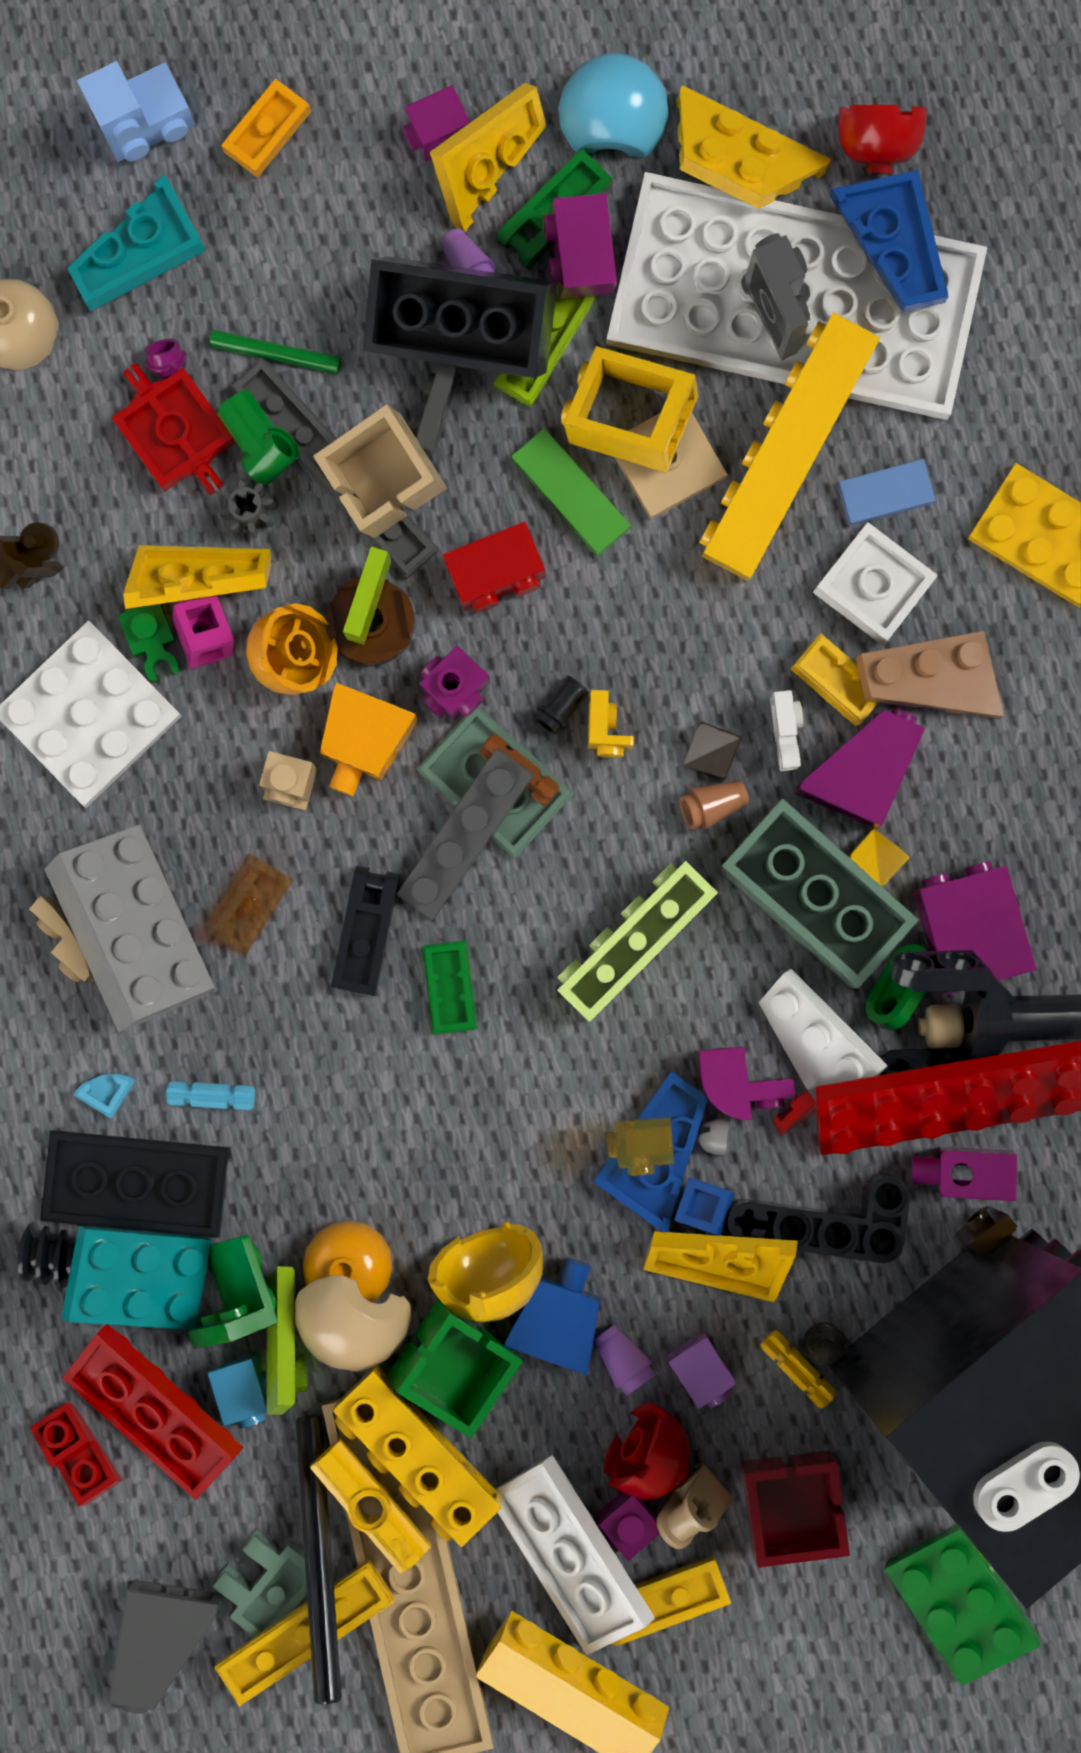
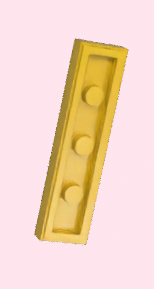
[214,1559,395,1707]

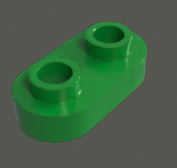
[865,944,927,1030]

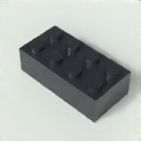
[363,256,558,378]

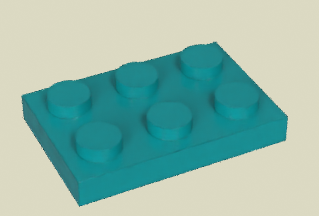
[61,1226,212,1330]

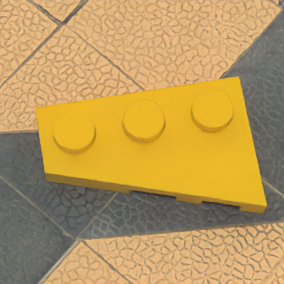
[430,83,546,233]
[123,545,271,609]
[643,1231,798,1303]

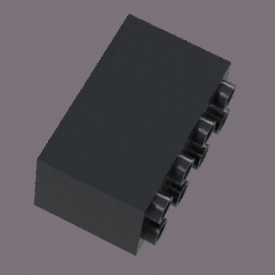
[827,1228,1081,1610]

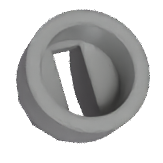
[698,1119,732,1156]

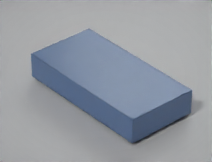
[837,459,936,526]

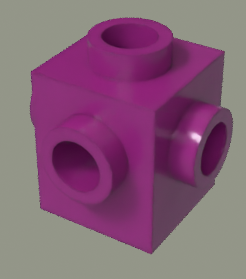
[419,645,490,721]

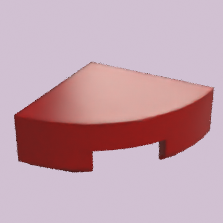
[773,1091,816,1136]

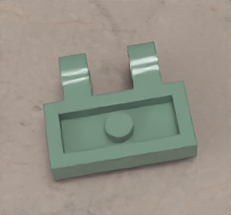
[213,1528,307,1637]

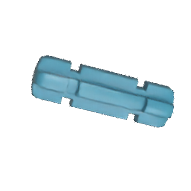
[166,1081,256,1110]

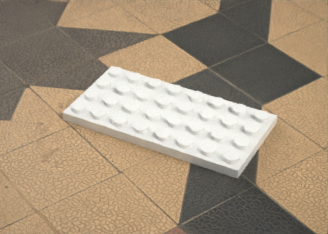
[606,172,987,420]

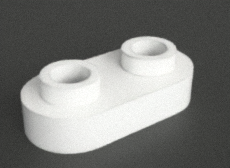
[973,1442,1080,1532]

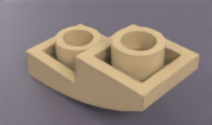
[29,896,95,982]

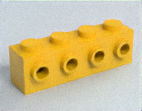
[333,1365,503,1548]
[475,1611,669,1753]

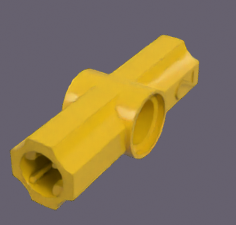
[310,1438,431,1574]

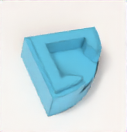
[73,1073,137,1118]

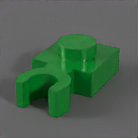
[117,604,180,683]

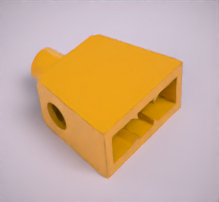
[320,682,418,797]

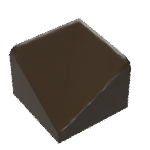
[682,722,742,782]

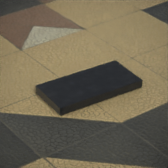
[40,1130,230,1238]

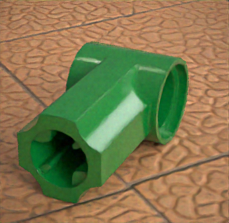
[217,389,300,485]

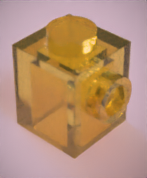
[606,1115,674,1176]

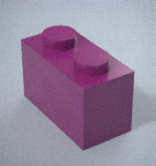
[543,193,617,299]

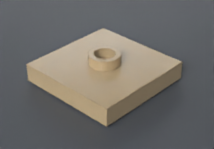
[615,413,728,520]

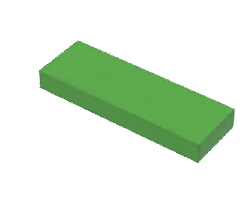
[511,428,631,557]

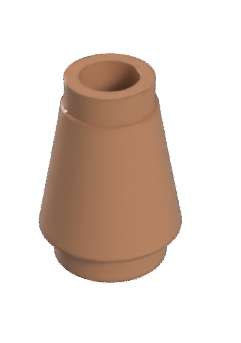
[679,780,749,830]

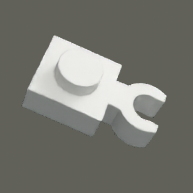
[770,690,803,772]

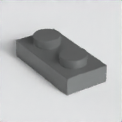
[411,363,459,461]

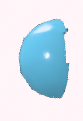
[558,53,669,157]

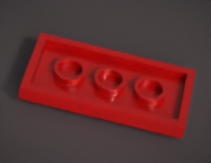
[62,1325,244,1500]

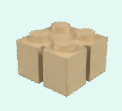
[313,404,447,538]

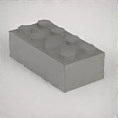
[44,825,215,1033]

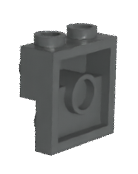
[744,233,810,361]

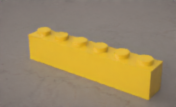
[699,312,881,581]

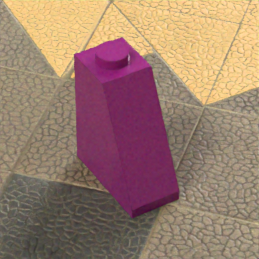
[795,708,925,830]

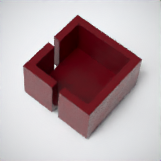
[740,1450,850,1568]

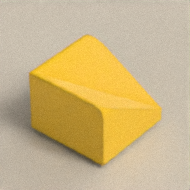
[848,828,910,887]

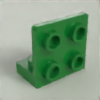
[187,1234,278,1349]

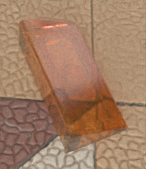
[202,853,293,955]

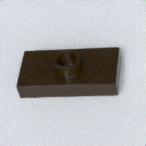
[954,1206,1018,1256]

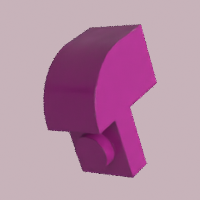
[696,1046,795,1120]

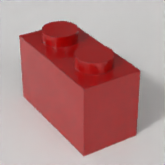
[443,521,546,613]

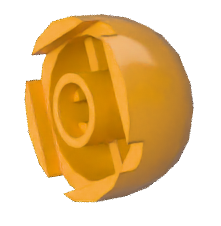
[246,603,338,695]
[302,1220,393,1303]

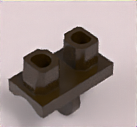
[0,522,64,589]

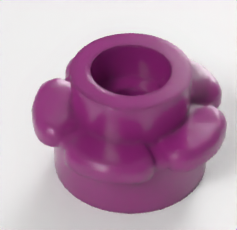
[144,339,187,377]

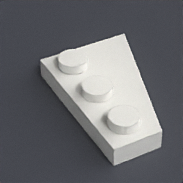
[759,969,888,1101]

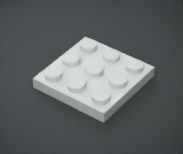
[0,620,182,808]

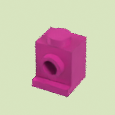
[172,595,234,670]

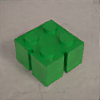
[386,1299,523,1439]

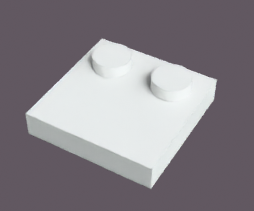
[813,522,938,646]

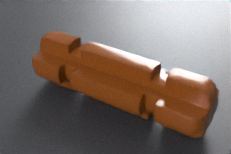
[479,734,560,805]

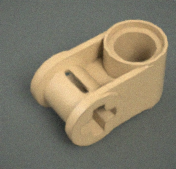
[657,1462,734,1549]

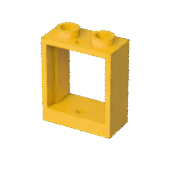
[561,346,699,473]

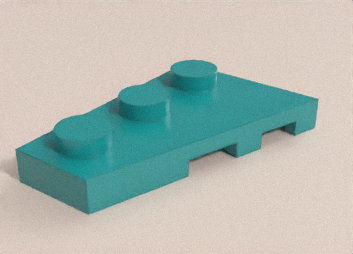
[67,174,206,311]

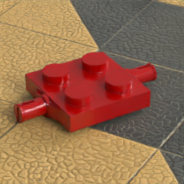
[111,364,236,495]

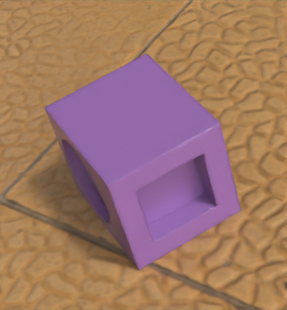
[666,1331,737,1409]

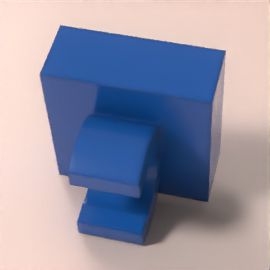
[674,1177,735,1236]

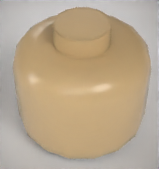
[918,1004,965,1049]

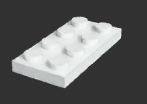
[495,1455,655,1655]

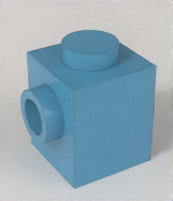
[208,1352,267,1429]

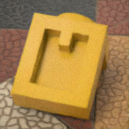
[588,690,634,758]

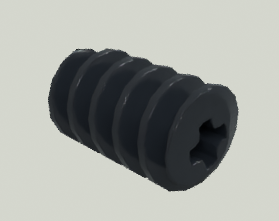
[17,1223,76,1288]

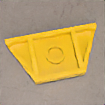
[676,85,832,209]

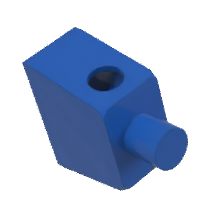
[504,1257,600,1375]

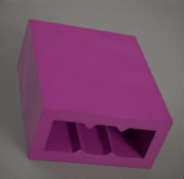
[913,861,1037,995]

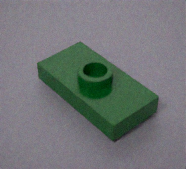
[422,940,478,1035]

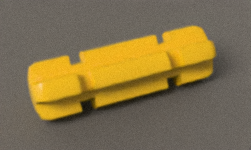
[760,1330,837,1409]

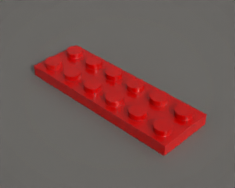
[816,1041,1081,1156]

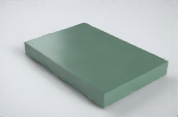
[416,707,574,859]

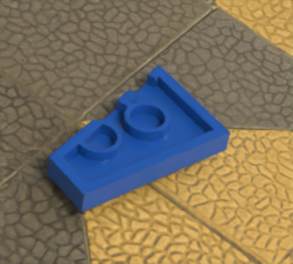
[829,170,949,312]
[593,1071,708,1232]

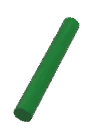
[210,330,342,375]

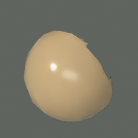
[294,1275,412,1372]

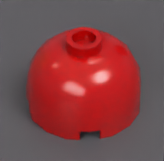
[838,105,927,174]
[603,1403,691,1500]

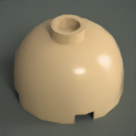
[0,279,59,370]

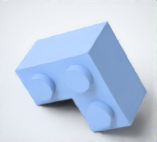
[77,61,195,162]

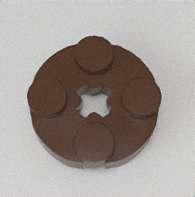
[326,576,415,666]

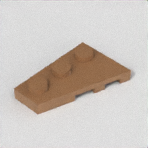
[855,631,1004,719]

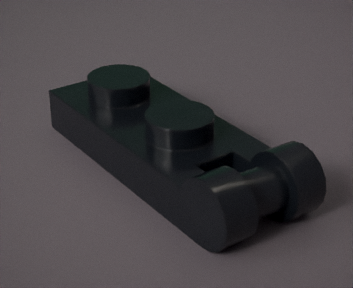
[331,865,401,996]

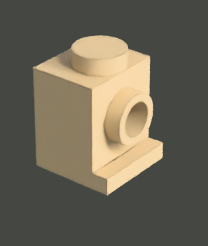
[259,751,318,811]

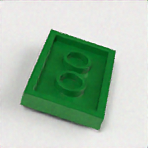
[884,1524,1041,1686]

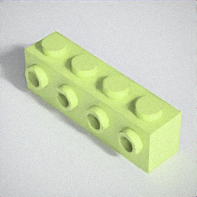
[557,861,718,1022]

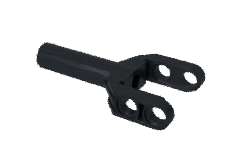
[879,950,1081,1076]

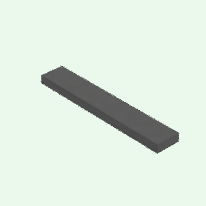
[230,358,439,580]

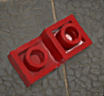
[29,1402,123,1507]

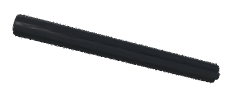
[295,1415,342,1705]

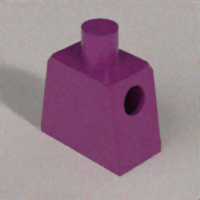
[912,1147,1017,1201]

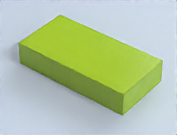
[343,546,391,645]

